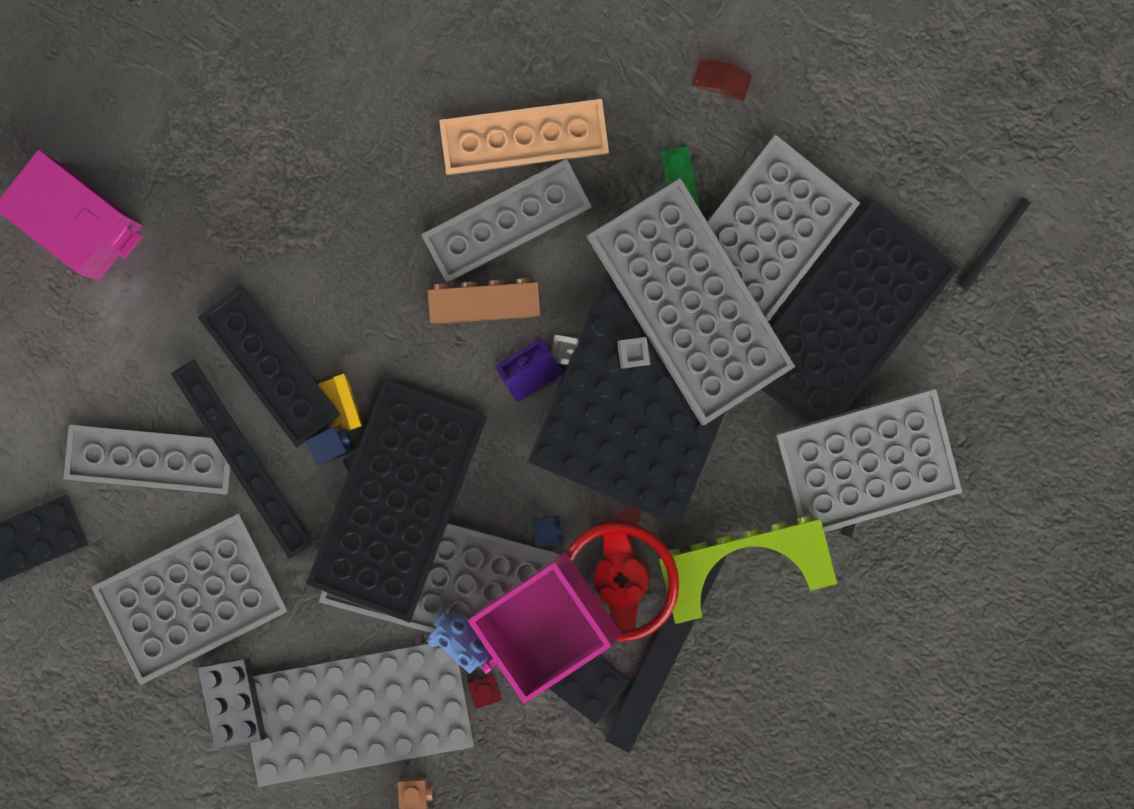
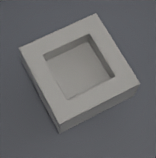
[617,337,650,369]

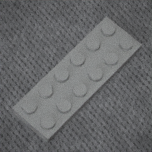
[421,159,592,283]
[64,425,231,494]

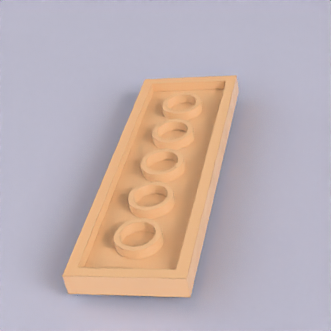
[439,99,609,175]

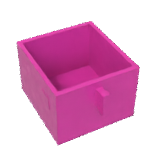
[0,150,143,281]
[468,551,621,704]

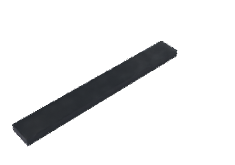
[171,359,313,559]
[605,556,726,753]

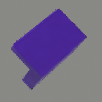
[495,338,562,402]

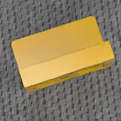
[318,374,364,431]

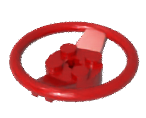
[567,522,679,641]

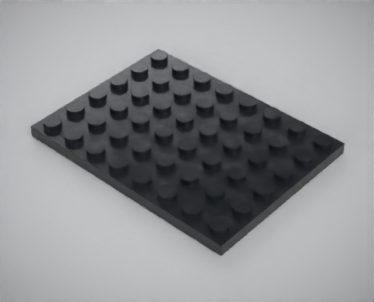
[527,270,725,526]

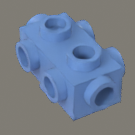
[427,610,492,674]

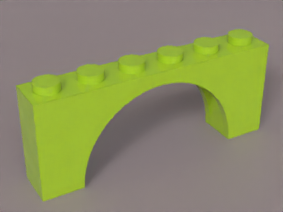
[659,515,837,624]

